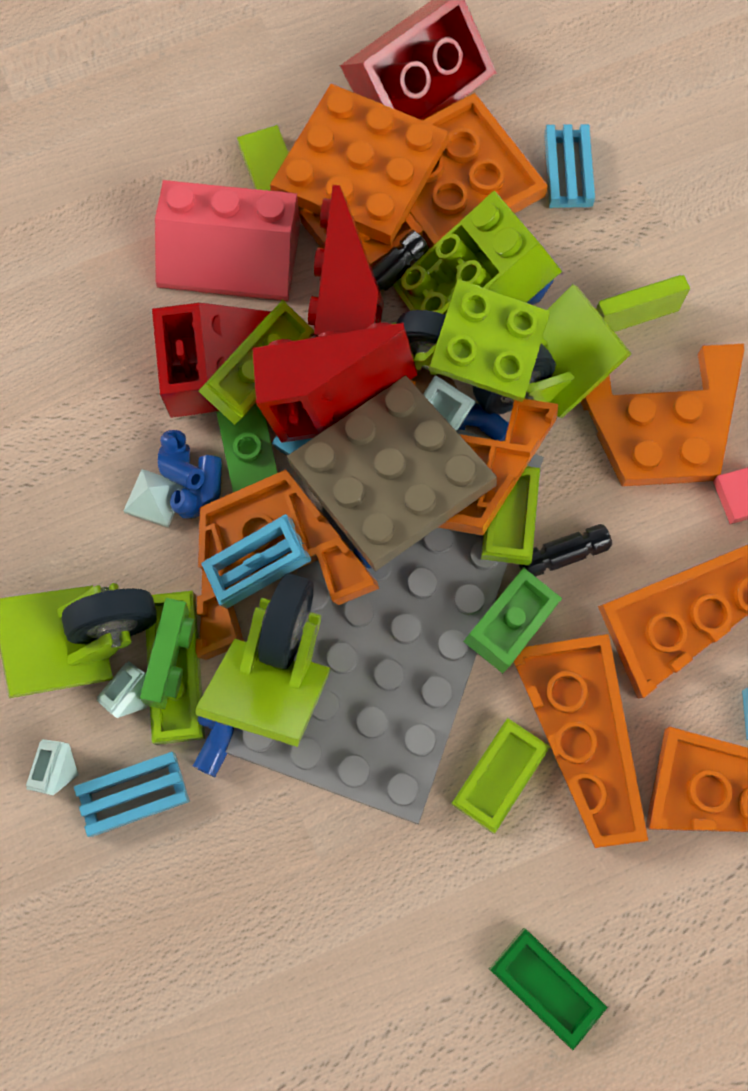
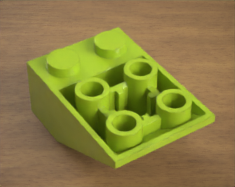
[393,190,562,311]

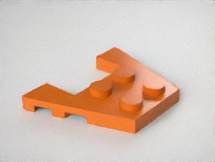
[580,343,745,487]
[411,381,558,536]
[195,470,380,660]

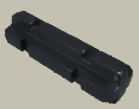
[372,230,429,291]
[519,524,612,577]

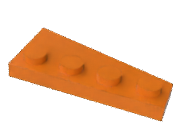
[598,544,748,698]
[514,634,648,848]
[646,727,748,832]

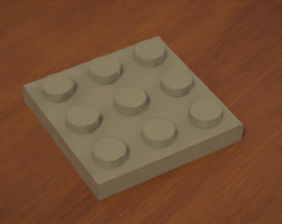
[287,375,497,572]

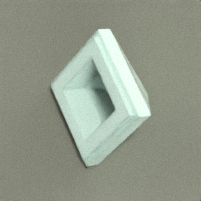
[423,375,476,432]
[123,469,185,528]
[96,661,147,718]
[26,739,79,795]

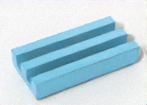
[544,124,595,208]
[201,514,311,609]
[73,751,190,837]

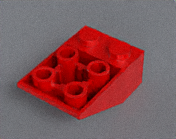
[308,184,384,336]
[152,302,271,418]
[252,322,417,443]

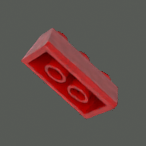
[340,0,497,121]

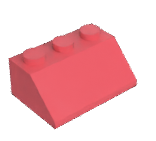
[155,180,301,301]

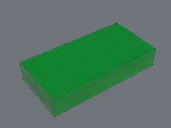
[489,928,608,1050]

